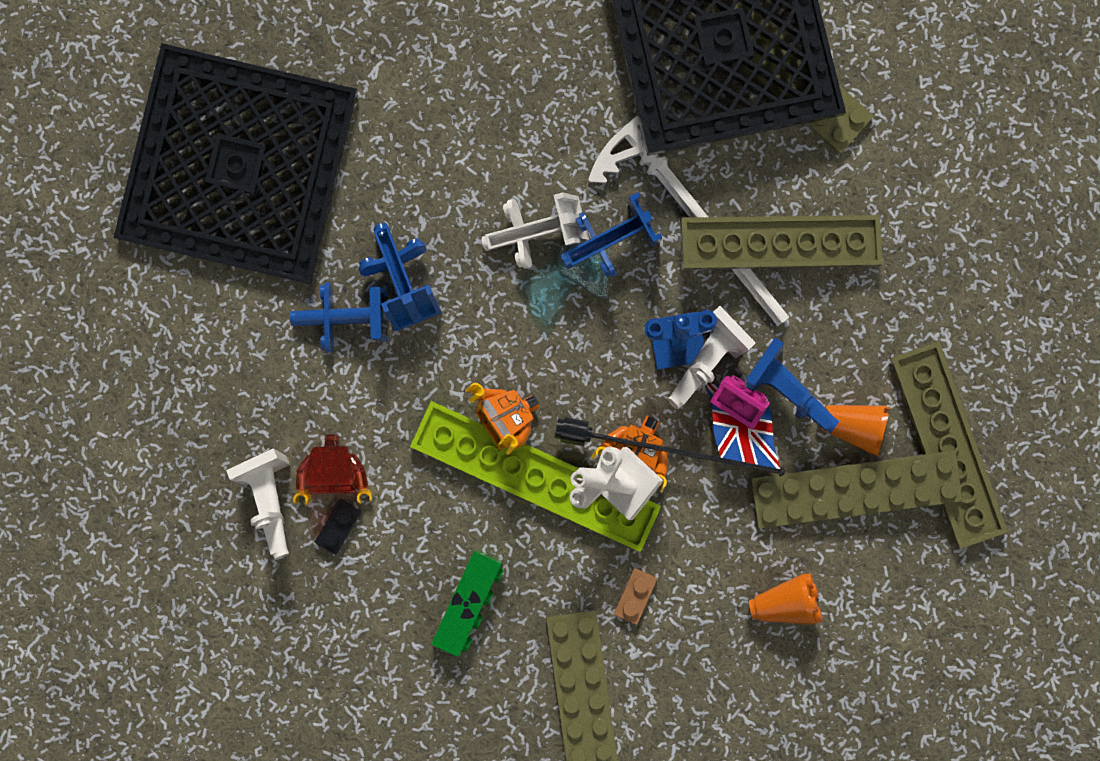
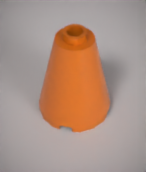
[821,405,890,456]

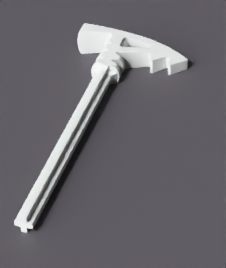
[589,116,789,326]

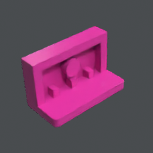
[710,375,770,430]

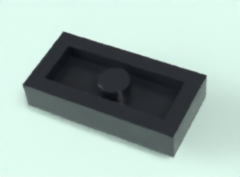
[314,498,363,555]

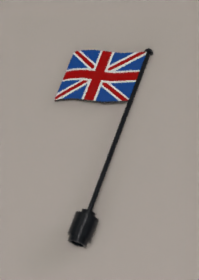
[554,383,785,477]

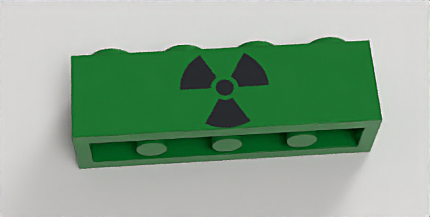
[431,549,504,657]

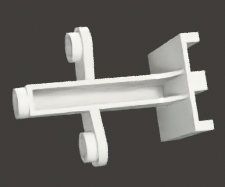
[482,193,589,269]
[668,306,755,409]
[570,447,663,520]
[226,449,290,560]

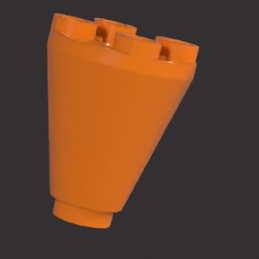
[749,573,823,625]

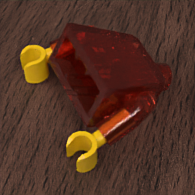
[293,434,372,506]

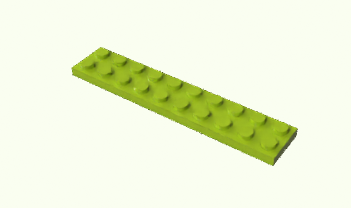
[410,401,661,552]

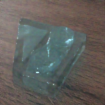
[558,246,609,299]
[521,261,577,327]

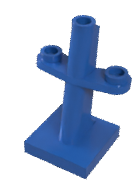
[561,192,662,277]
[358,223,442,331]
[290,282,389,353]
[644,310,717,370]
[746,338,839,434]

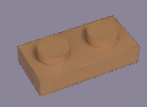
[613,568,658,625]

